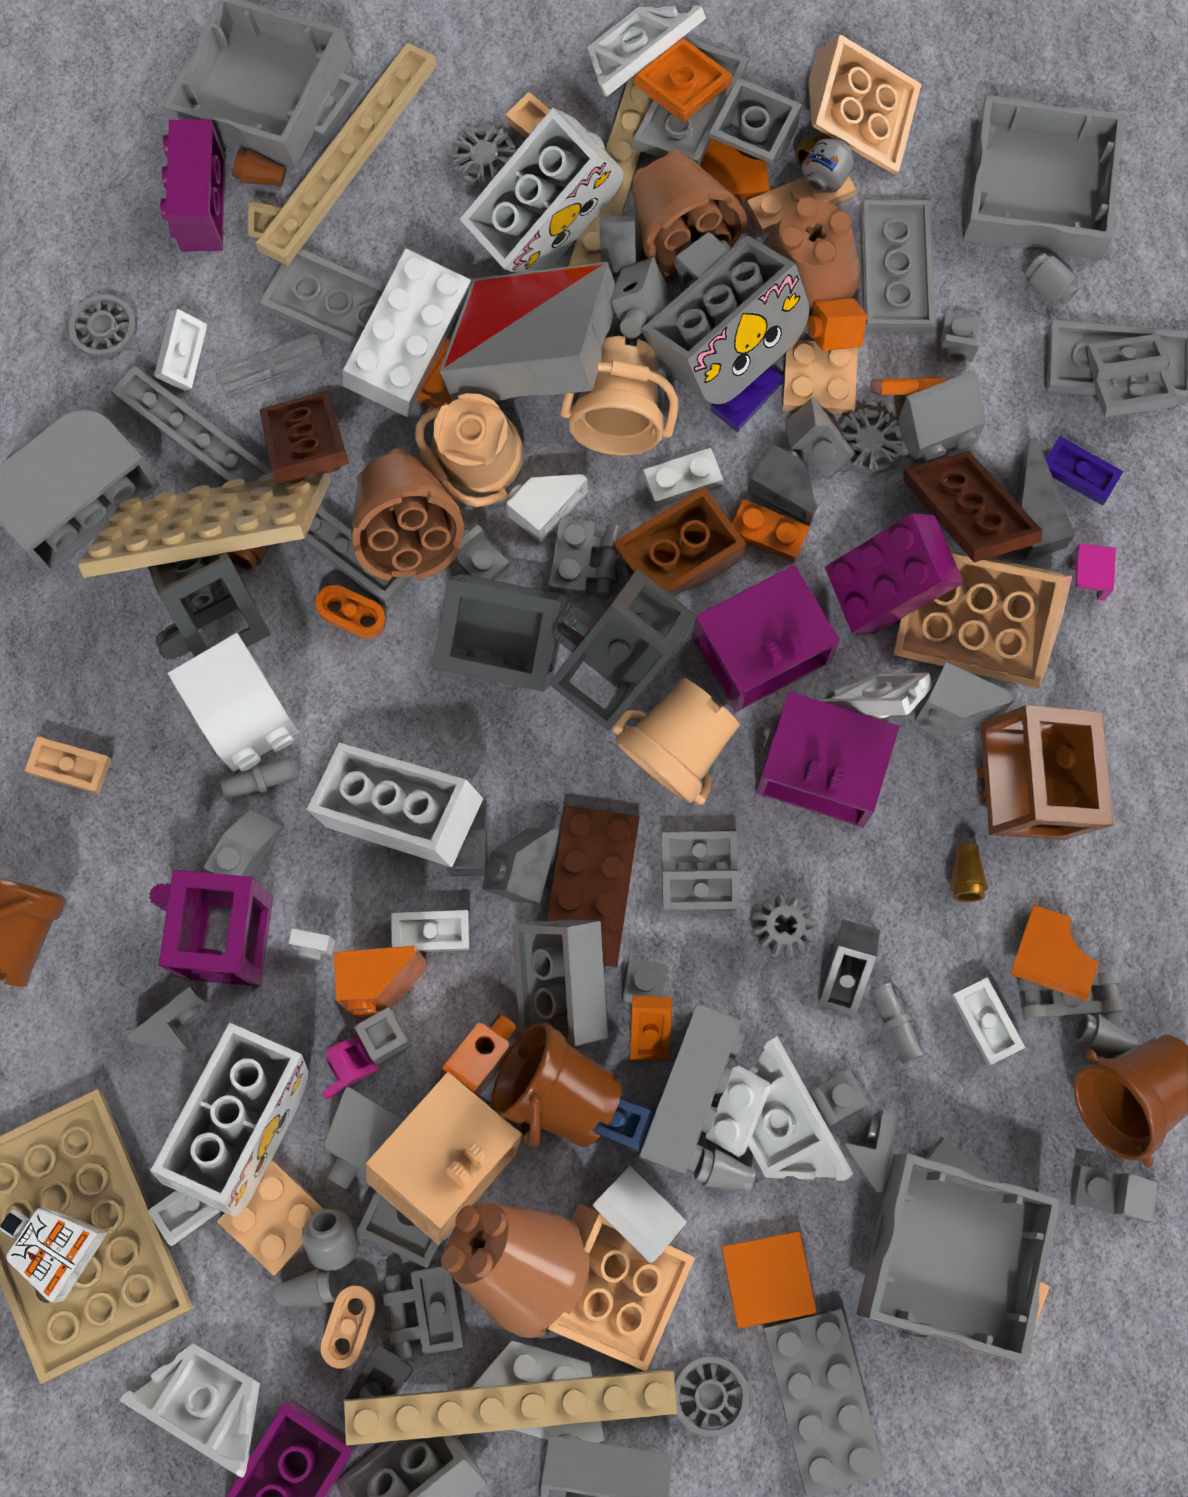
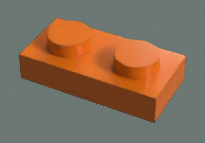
[732,499,810,563]
[630,996,672,1061]

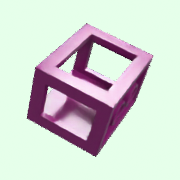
[692,564,840,713]
[756,691,900,828]
[148,869,273,987]

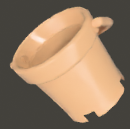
[560,336,678,456]
[415,393,524,507]
[612,678,740,805]

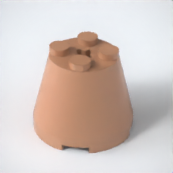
[632,150,748,279]
[763,197,861,322]
[351,449,465,581]
[441,1202,590,1338]

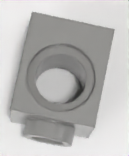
[354,1007,412,1065]

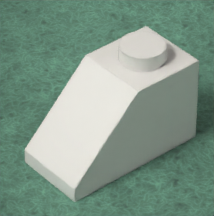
[506,474,588,543]

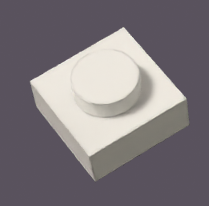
[288,929,335,960]

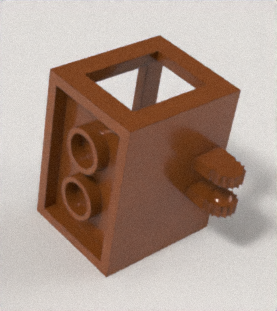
[977,705,1113,840]

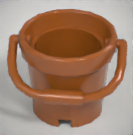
[0,878,67,987]
[491,1022,622,1149]
[1073,1035,1188,1167]

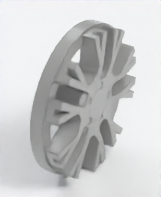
[452,124,516,188]
[69,294,137,359]
[838,408,903,475]
[675,1356,749,1437]

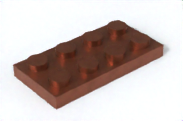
[259,390,350,484]
[903,450,1043,563]
[547,805,640,967]

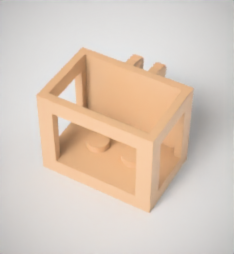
[365,1072,522,1245]

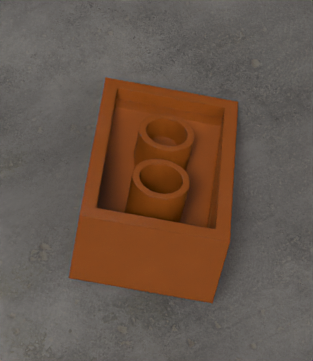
[612,487,747,596]

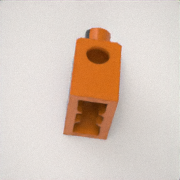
[440,1014,517,1097]

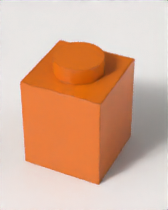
[807,298,867,351]

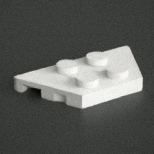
[587,5,706,97]
[812,673,933,719]
[748,1037,853,1181]
[471,1340,605,1443]
[120,1343,260,1478]

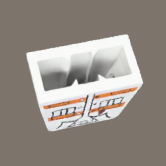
[0,1208,107,1303]

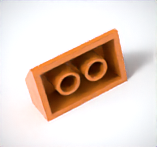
[334,946,427,1019]

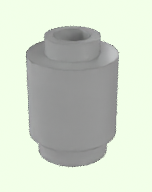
[1025,253,1079,306]

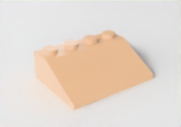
[893,550,1072,689]

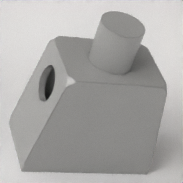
[611,257,674,344]
[323,1086,405,1189]

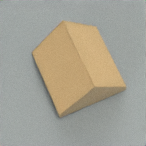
[247,201,282,238]

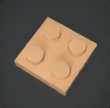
[782,340,858,415]
[217,1160,326,1276]

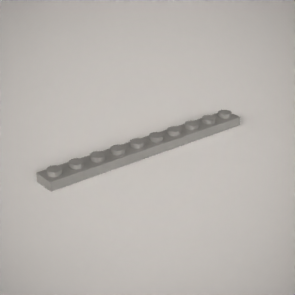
[111,365,410,606]

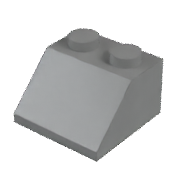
[709,77,802,164]
[897,370,986,463]
[915,662,1017,737]

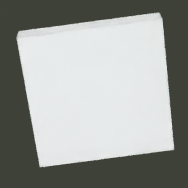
[593,1166,687,1264]

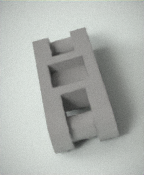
[1019,971,1125,1019]

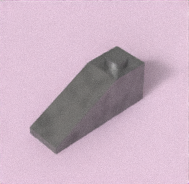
[1016,437,1075,560]

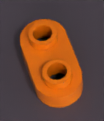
[315,585,386,639]

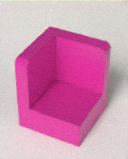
[1069,544,1116,600]
[322,1036,378,1100]

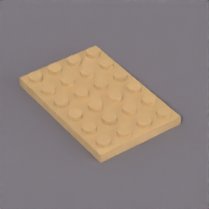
[78,472,331,578]
[0,1089,194,1385]

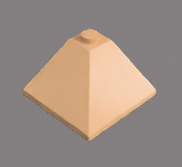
[809,34,921,175]
[547,1203,695,1372]

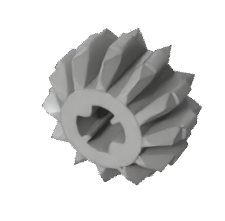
[751,894,817,961]

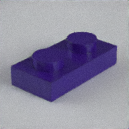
[710,366,784,433]
[1046,436,1124,506]

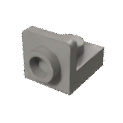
[938,312,981,363]
[454,525,510,580]
[622,958,668,1014]

